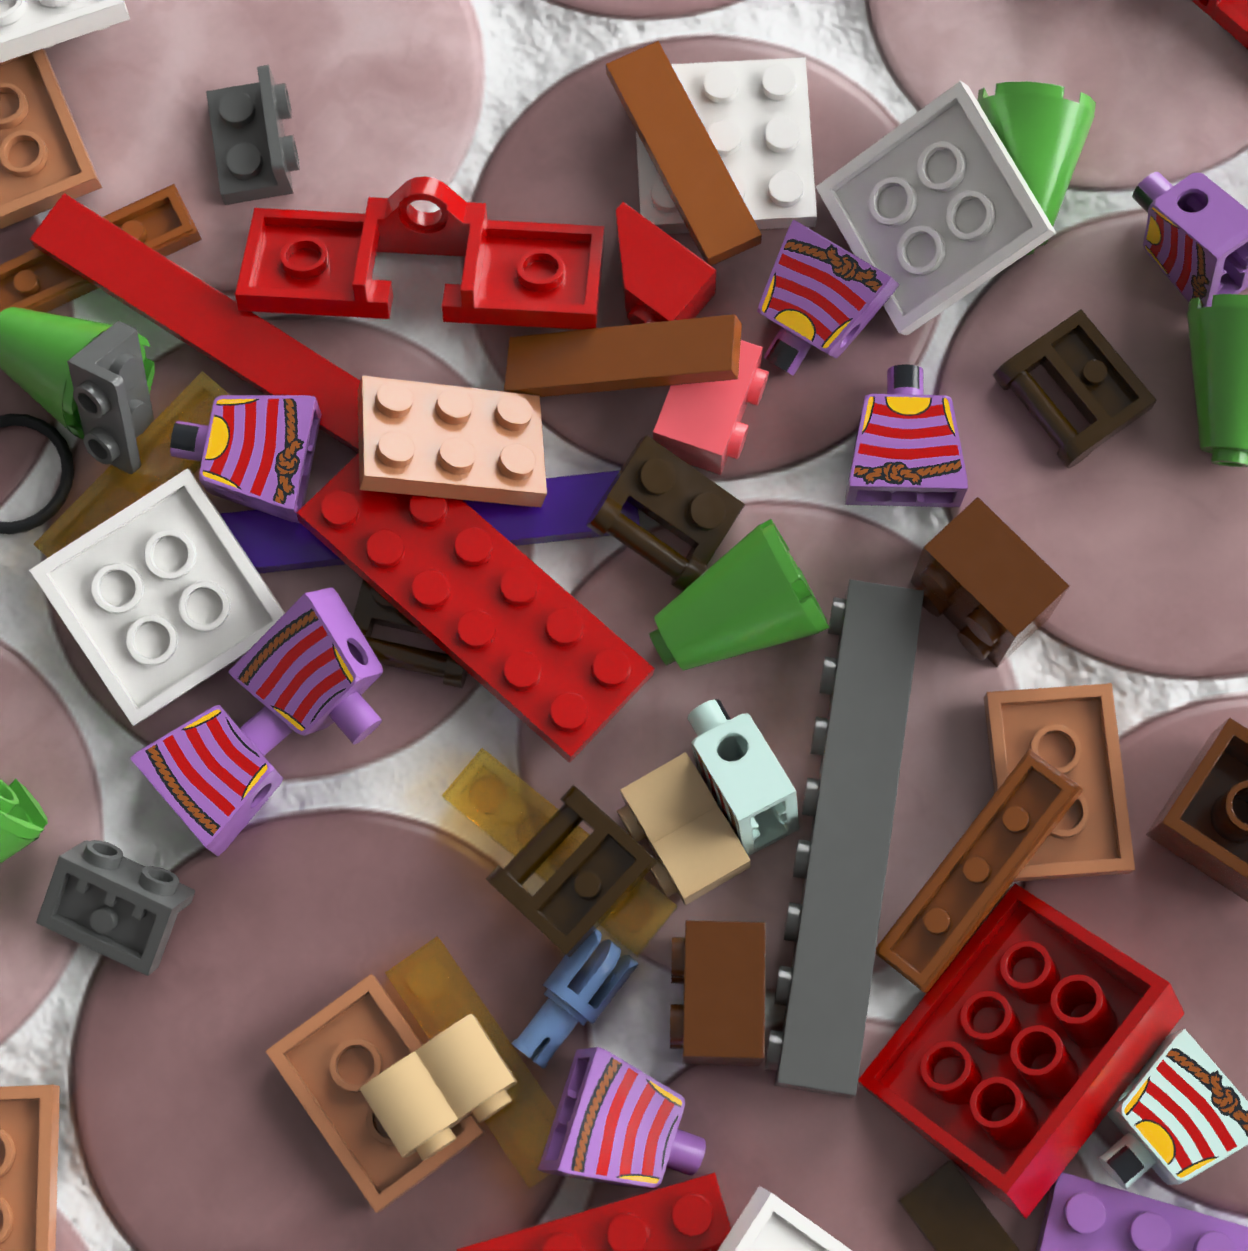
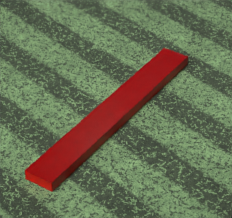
[29,193,360,453]

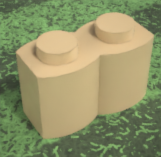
[617,752,751,905]
[359,1014,518,1161]

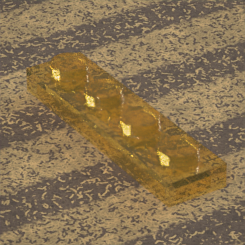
[33,371,230,558]
[442,748,677,958]
[385,936,557,1189]

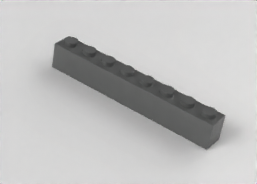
[765,579,924,1098]

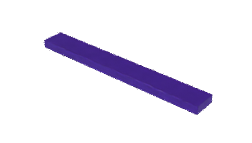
[220,470,640,574]

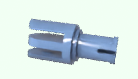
[511,928,639,1069]

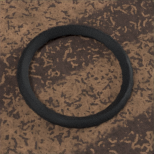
[0,413,74,534]

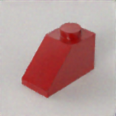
[616,202,717,325]

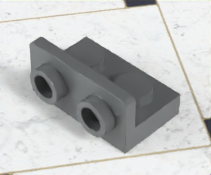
[206,65,300,205]
[67,321,154,475]
[36,840,195,976]

